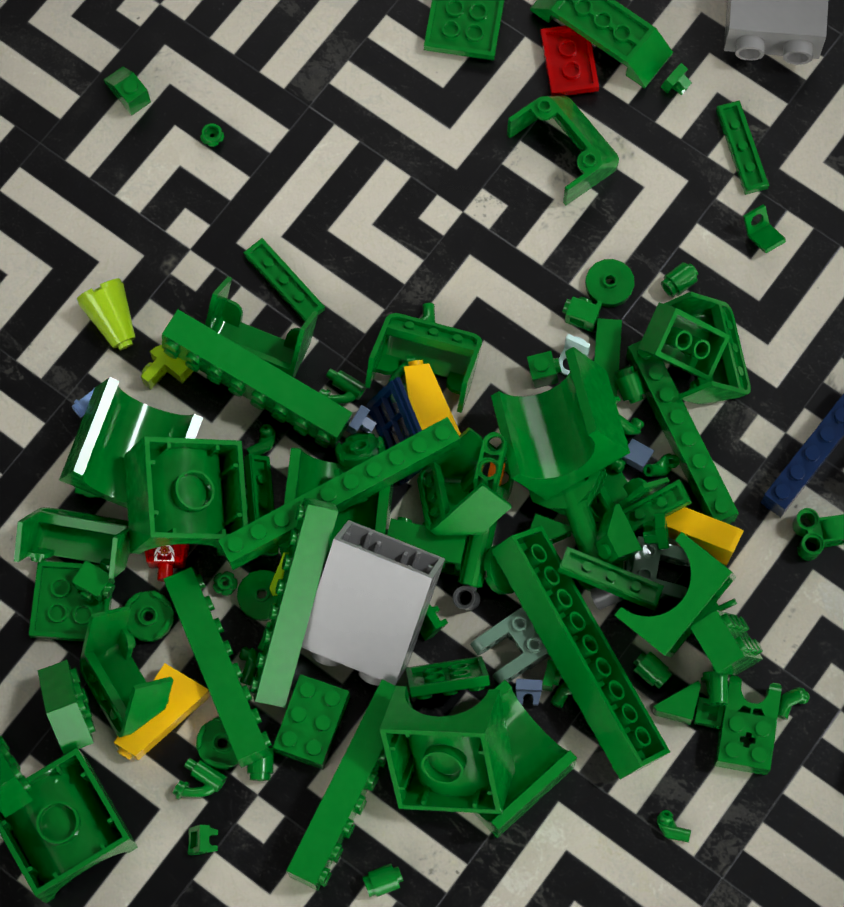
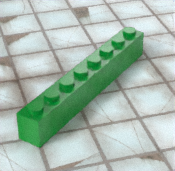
[626,341,739,524]
[249,497,338,708]
[163,567,272,768]

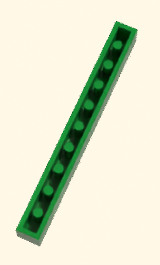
[218,417,460,570]

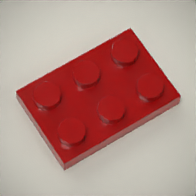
[540,26,599,96]

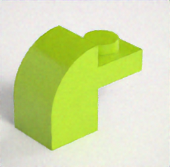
[141,344,193,390]

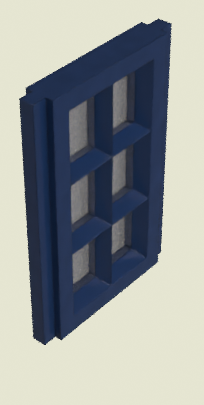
[366,377,424,485]

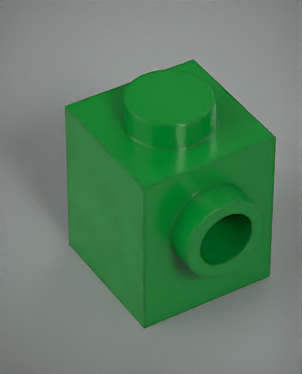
[527,351,562,389]
[72,560,115,603]

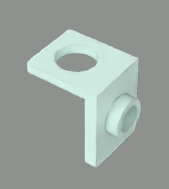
[559,334,590,376]

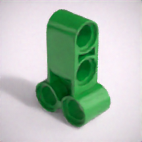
[792,508,844,561]

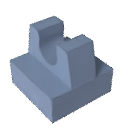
[346,405,377,435]
[515,679,542,706]

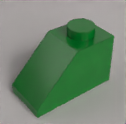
[103,66,151,116]
[595,504,642,565]

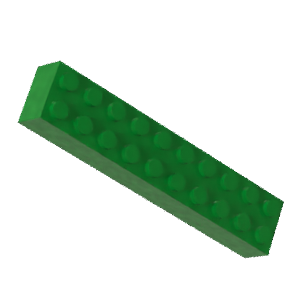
[491,525,670,780]

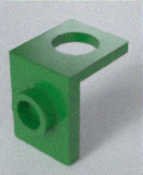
[743,204,786,253]

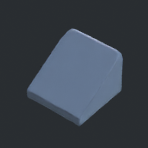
[621,439,654,472]

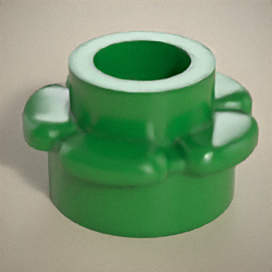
[200,123,224,147]
[213,571,238,596]

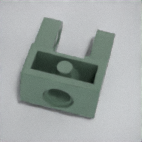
[624,536,690,603]
[470,608,550,685]

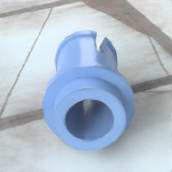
[72,388,95,418]

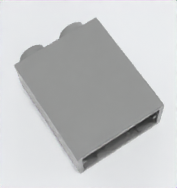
[724,0,828,65]
[301,520,445,686]

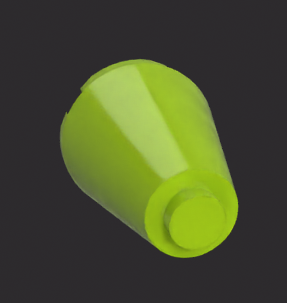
[77,278,136,350]

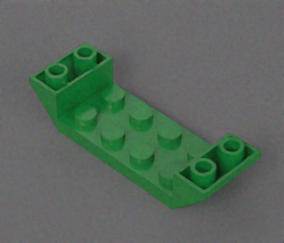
[530,0,673,89]

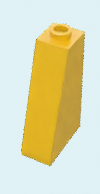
[404,360,461,436]
[666,507,744,565]
[113,663,210,760]

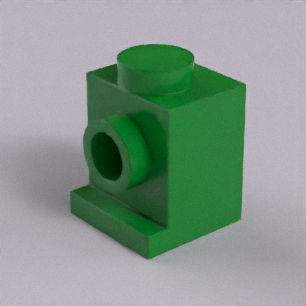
[562,297,602,332]

